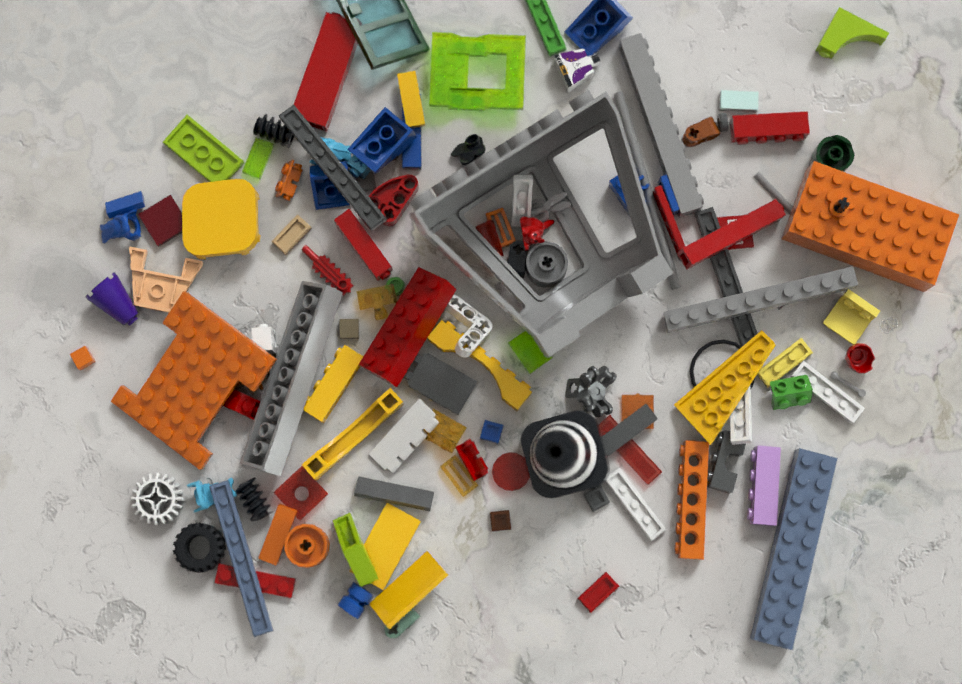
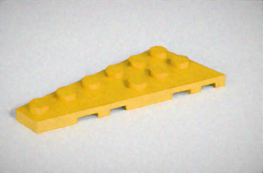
[674,330,776,445]

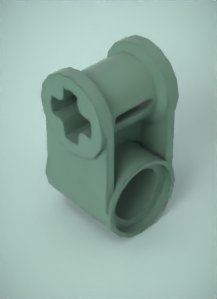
[384,608,420,638]

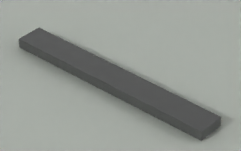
[279,105,387,232]
[694,207,758,346]

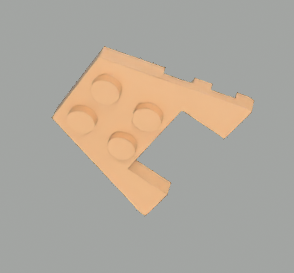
[129,247,203,313]

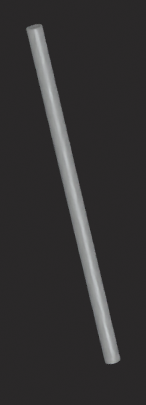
[614,91,681,290]

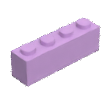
[747,446,781,526]

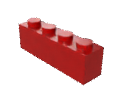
[730,111,810,145]

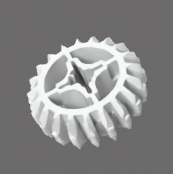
[130,472,184,525]

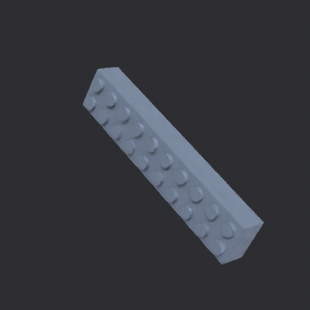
[750,448,838,650]

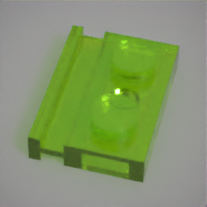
[508,331,553,374]

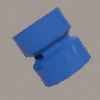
[337,582,374,619]

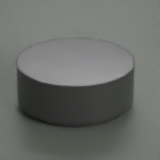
[717,113,728,132]

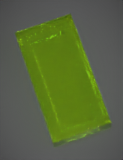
[242,137,274,179]

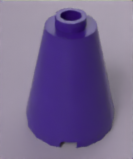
[85,272,138,326]

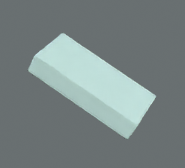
[720,90,759,112]

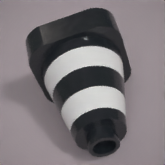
[521,411,610,498]

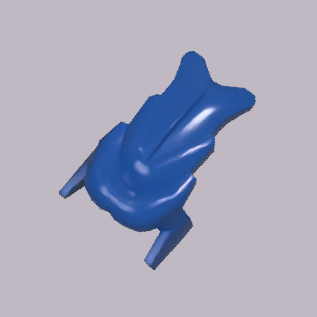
[100,210,141,243]

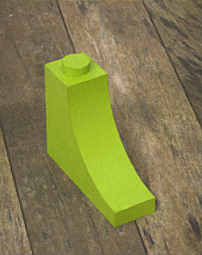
[815,7,889,59]
[332,513,379,587]

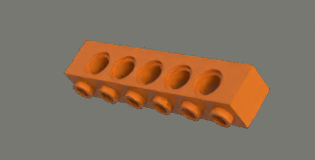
[675,440,709,560]

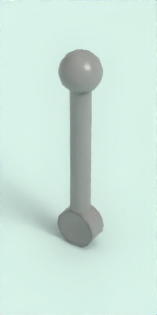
[830,372,866,397]

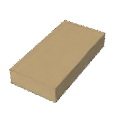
[271,214,312,255]

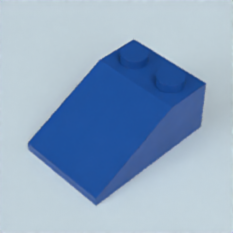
[564,0,633,57]
[347,107,417,174]

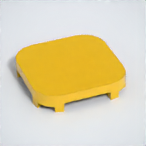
[182,179,261,260]

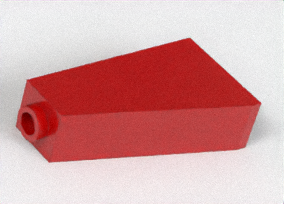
[334,209,393,281]

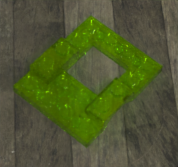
[429,32,526,111]

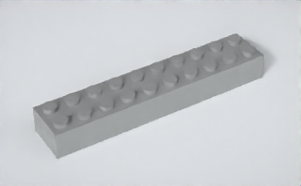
[240,281,343,477]

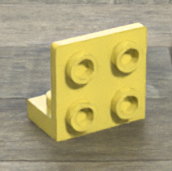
[823,289,880,345]

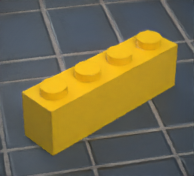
[303,345,363,424]

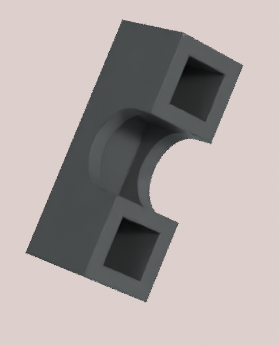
[707,430,746,494]

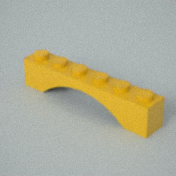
[427,320,532,411]
[302,387,404,481]

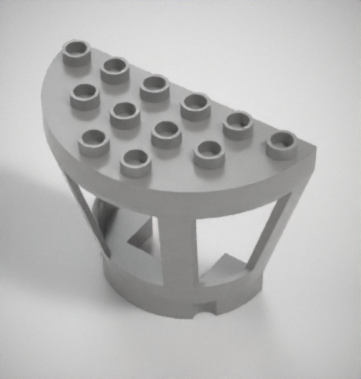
[409,90,673,357]

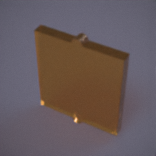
[622,393,654,429]

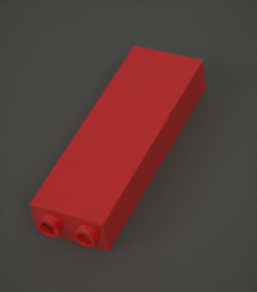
[294,12,362,132]

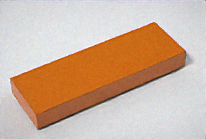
[258,504,298,566]

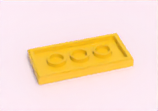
[349,503,421,590]
[369,551,448,629]

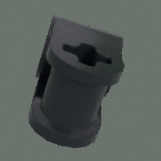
[507,240,527,278]

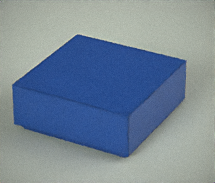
[480,420,504,444]

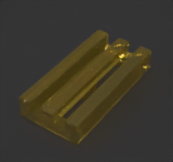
[440,455,479,497]

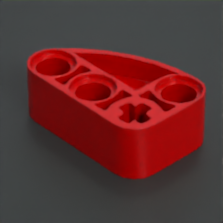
[369,174,419,226]

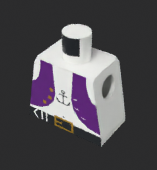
[553,49,601,93]

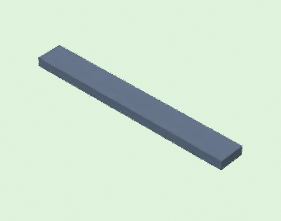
[209,480,274,637]

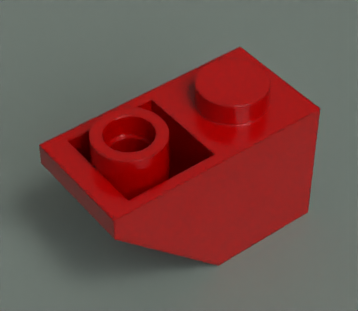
[223,390,260,420]

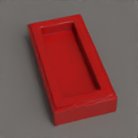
[577,572,619,613]

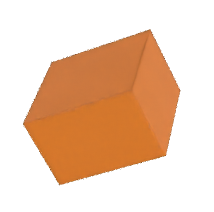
[70,346,96,370]

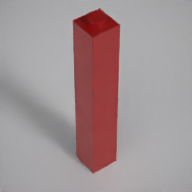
[677,199,786,270]

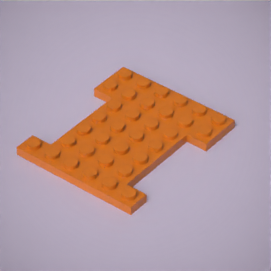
[111,291,277,470]

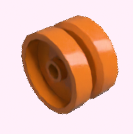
[284,524,330,567]

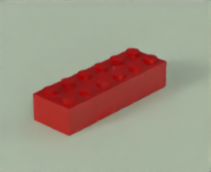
[358,267,457,387]

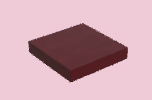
[138,195,182,247]

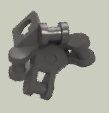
[565,366,617,417]

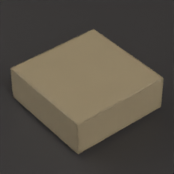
[339,319,359,339]

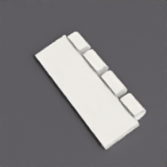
[369,399,439,473]

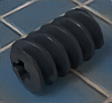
[253,114,294,148]
[235,477,274,522]

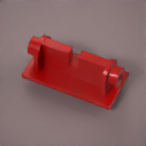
[455,439,489,481]

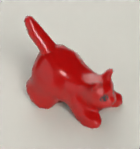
[520,216,555,251]

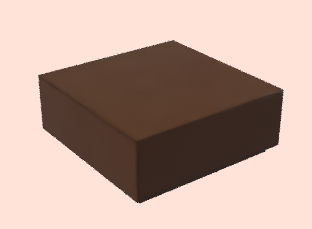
[490,510,511,532]

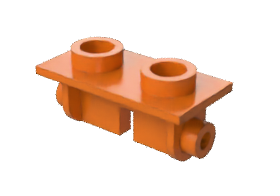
[275,160,303,201]

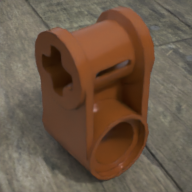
[682,117,721,147]

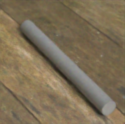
[754,172,793,214]

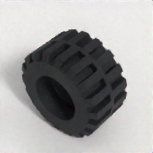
[173,523,226,572]

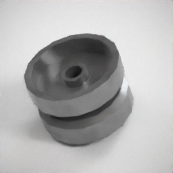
[525,241,568,288]

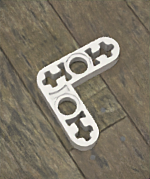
[445,295,493,358]

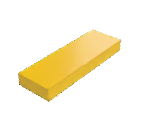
[397,71,426,128]

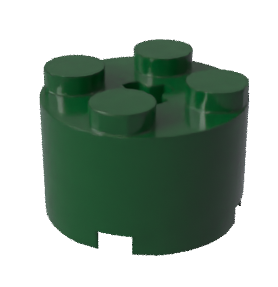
[812,135,855,172]

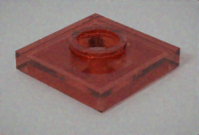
[273,466,329,521]

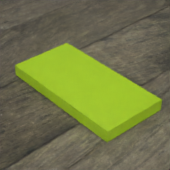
[163,114,245,182]

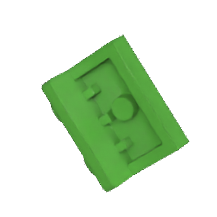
[770,375,813,410]

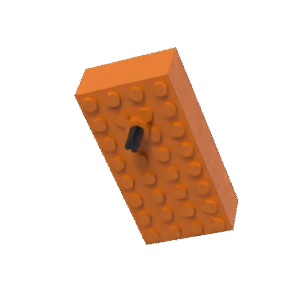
[781,161,959,292]

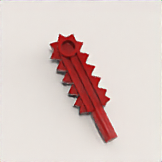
[301,245,354,296]

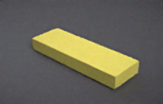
[757,338,813,388]

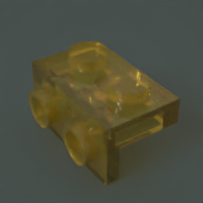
[423,408,467,453]

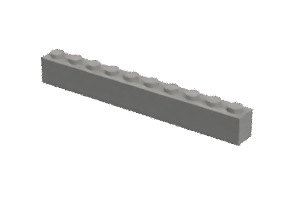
[618,33,704,218]
[663,266,858,333]

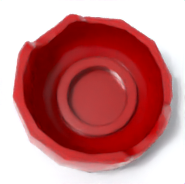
[845,343,875,374]

